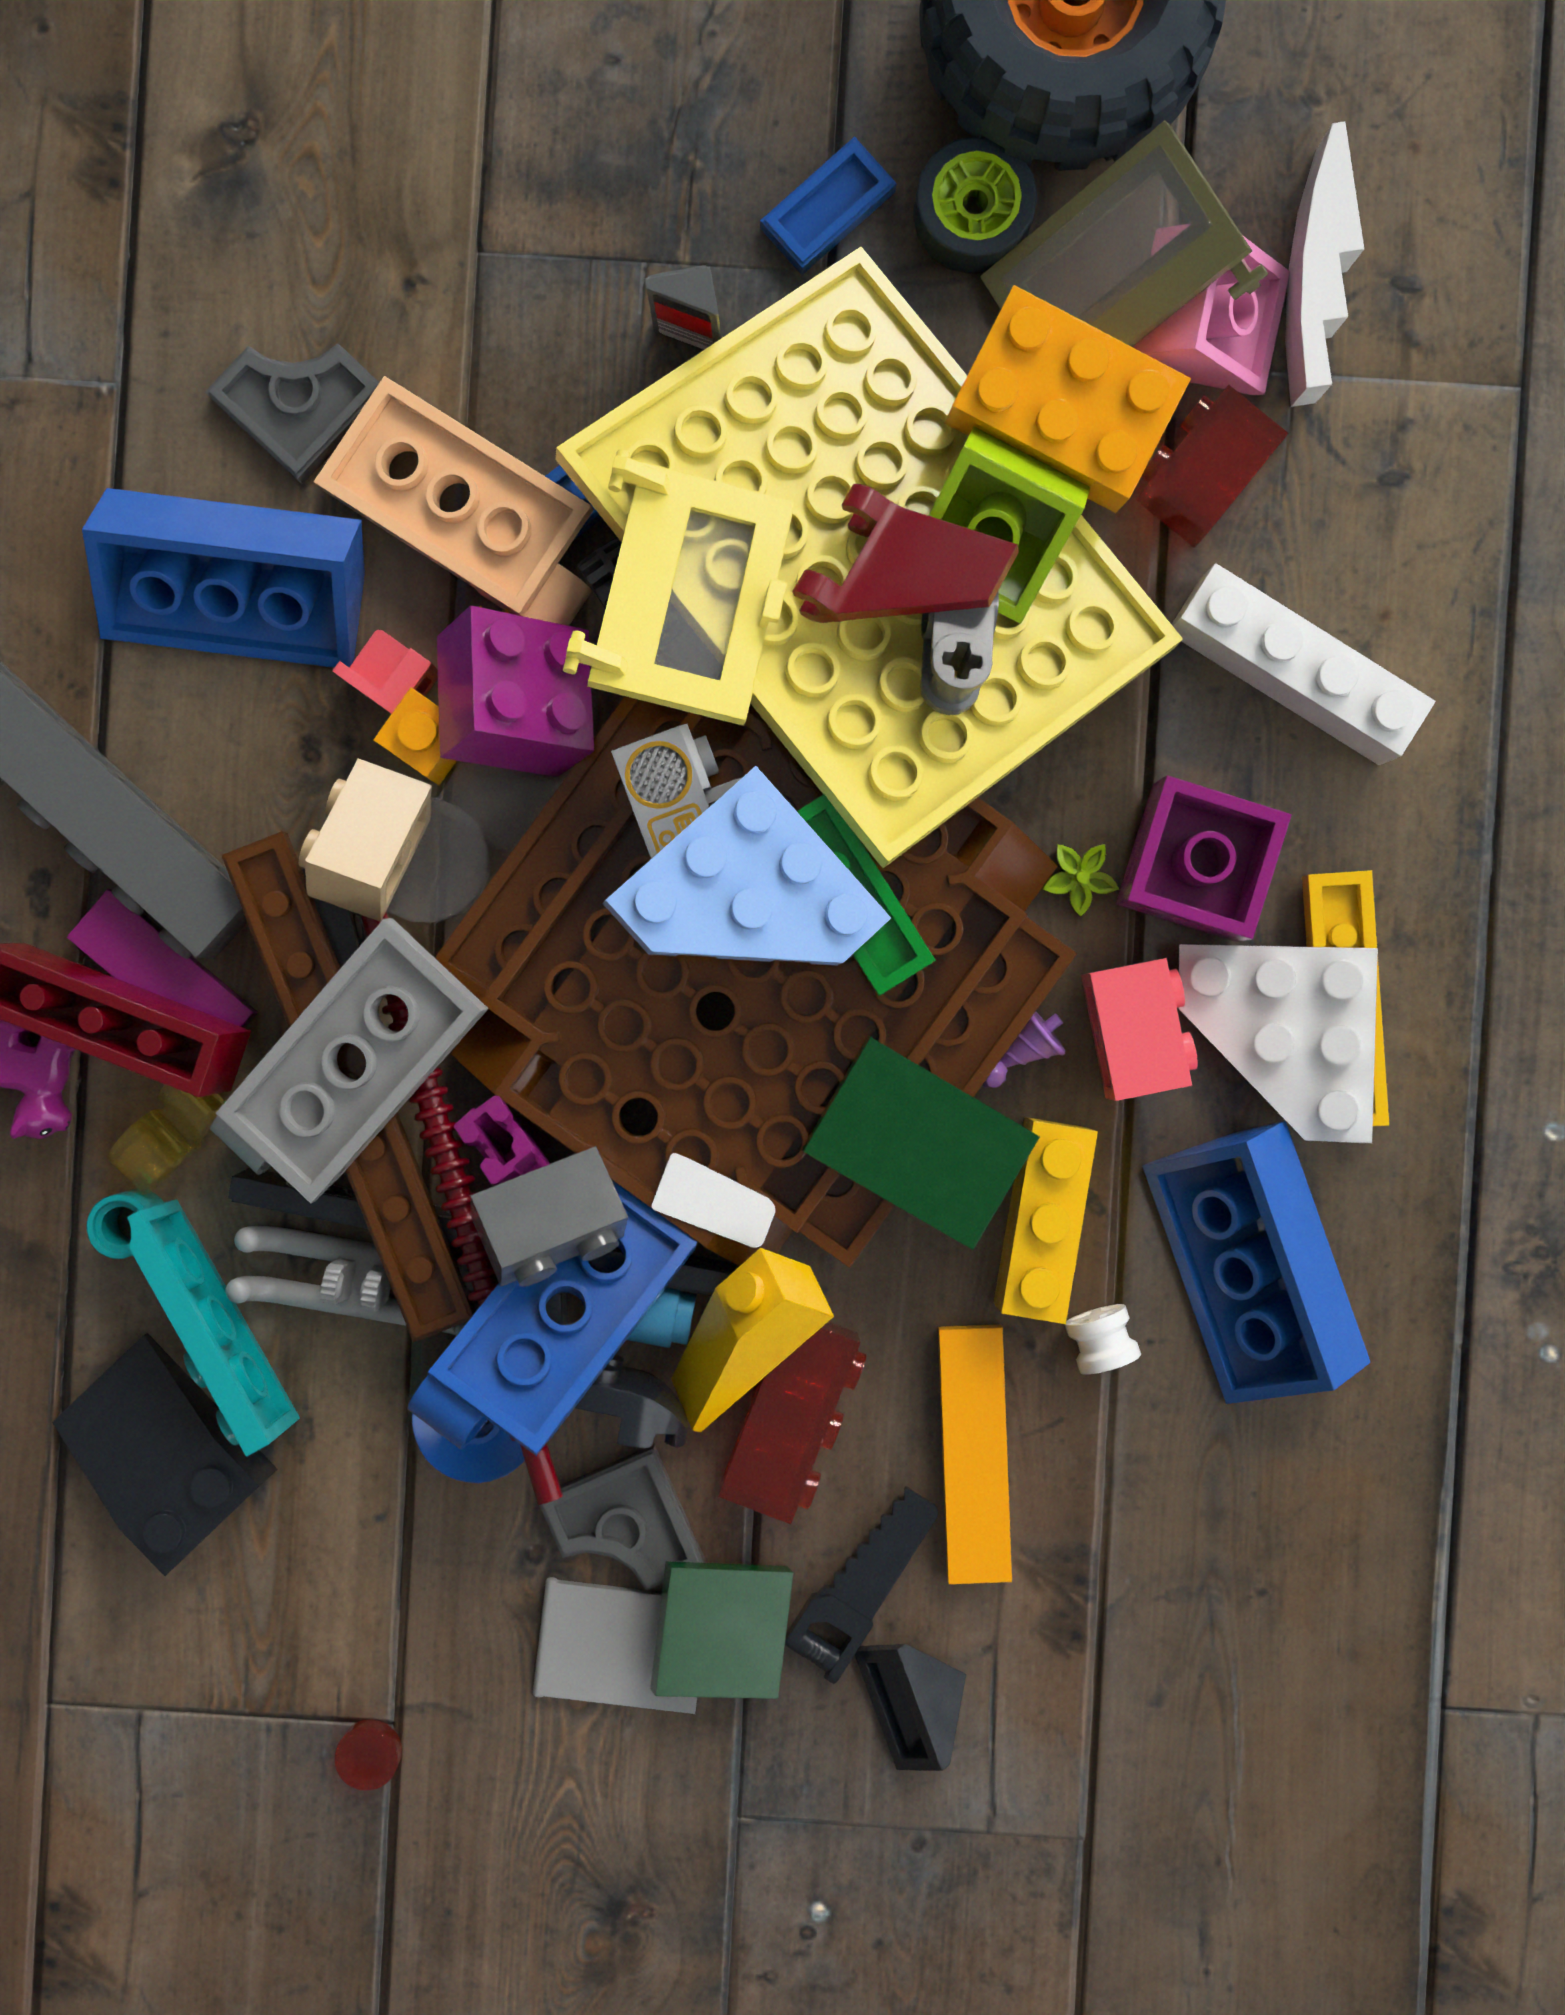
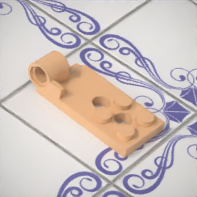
[314,376,594,626]

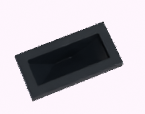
[855,1644,966,1771]

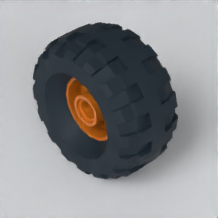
[919,0,1226,171]

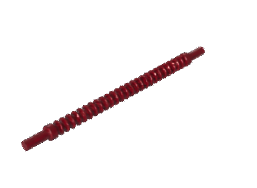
[361,911,563,1505]

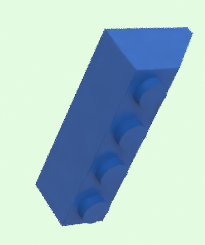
[82,488,365,668]
[1143,1120,1371,1404]

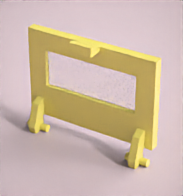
[563,449,795,726]

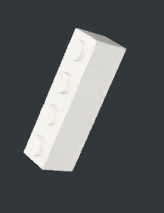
[1171,563,1436,765]

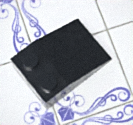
[52,1333,278,1576]

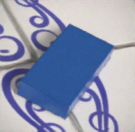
[760,136,897,275]

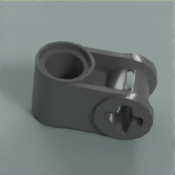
[920,592,999,715]

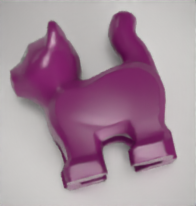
[0,1020,77,1139]
[454,1095,551,1186]

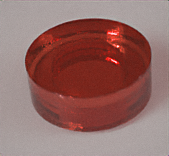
[335,1720,402,1791]

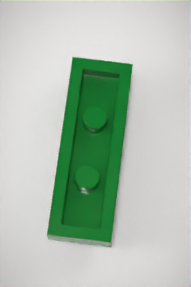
[797,794,936,996]

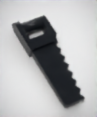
[785,1486,938,1684]

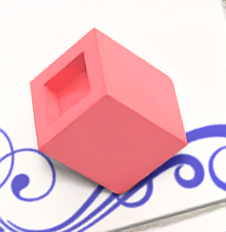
[332,630,438,714]

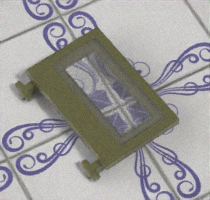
[980,120,1268,347]

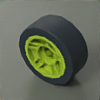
[913,136,1037,274]

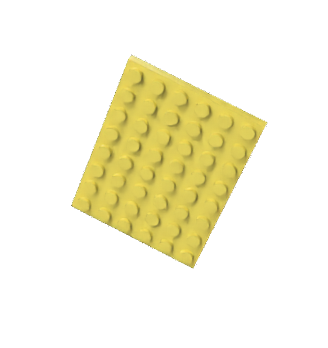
[555,247,1183,868]

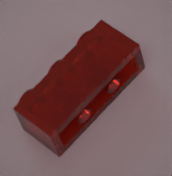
[718,1322,867,1524]

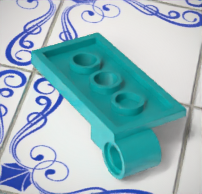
[86,1189,300,1457]

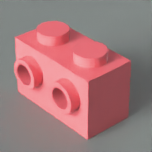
[1081,958,1198,1101]

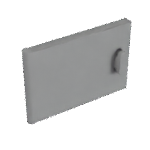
[533,1577,697,1714]

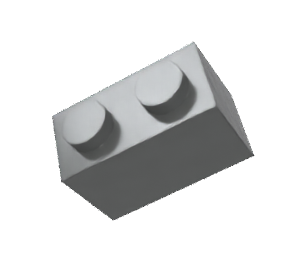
[470,1146,628,1287]

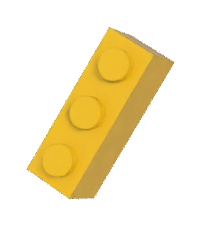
[994,1117,1098,1324]

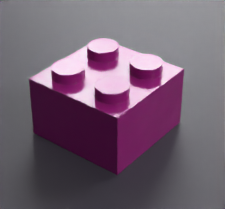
[437,605,594,777]
[1115,775,1292,942]

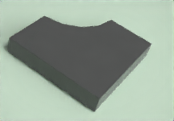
[205,344,380,484]
[540,1444,705,1590]

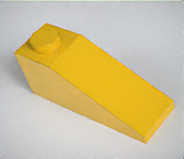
[671,1248,834,1433]

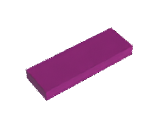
[67,889,258,1028]

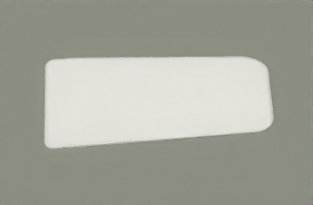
[652,1153,775,1248]

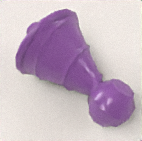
[982,1011,1065,1088]

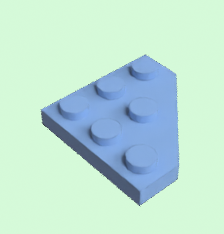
[602,766,891,965]

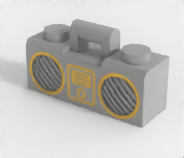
[611,724,743,859]

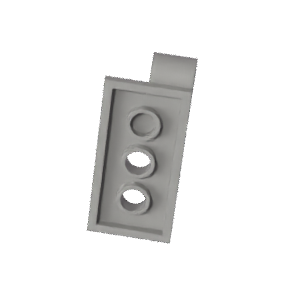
[210,918,489,1203]

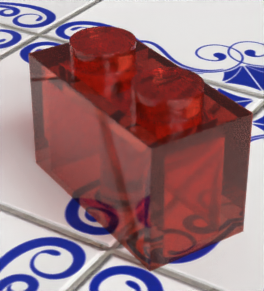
[1136,385,1289,548]

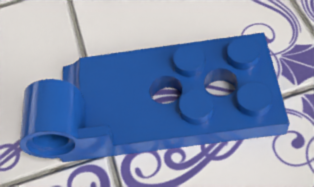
[407,1179,698,1456]

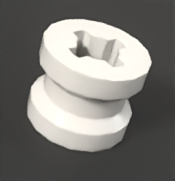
[1065,1304,1141,1374]

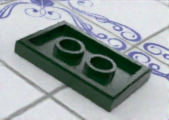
[802,1036,1040,1250]

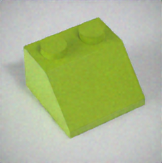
[928,427,1090,624]

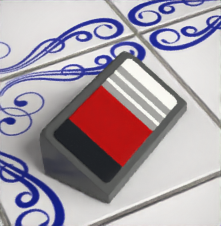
[644,265,721,350]

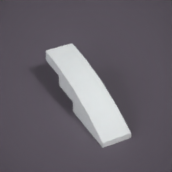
[1285,122,1364,407]

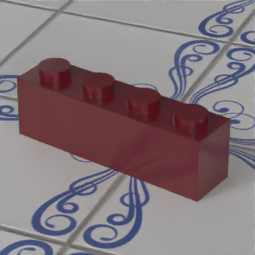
[0,943,251,1097]

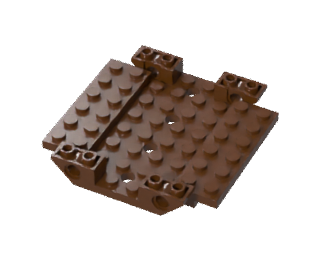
[435,650,1077,1268]

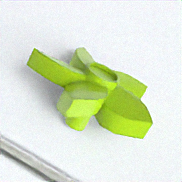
[1042,844,1119,917]

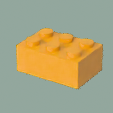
[944,285,1191,513]

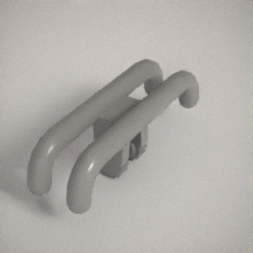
[225,1226,473,1336]

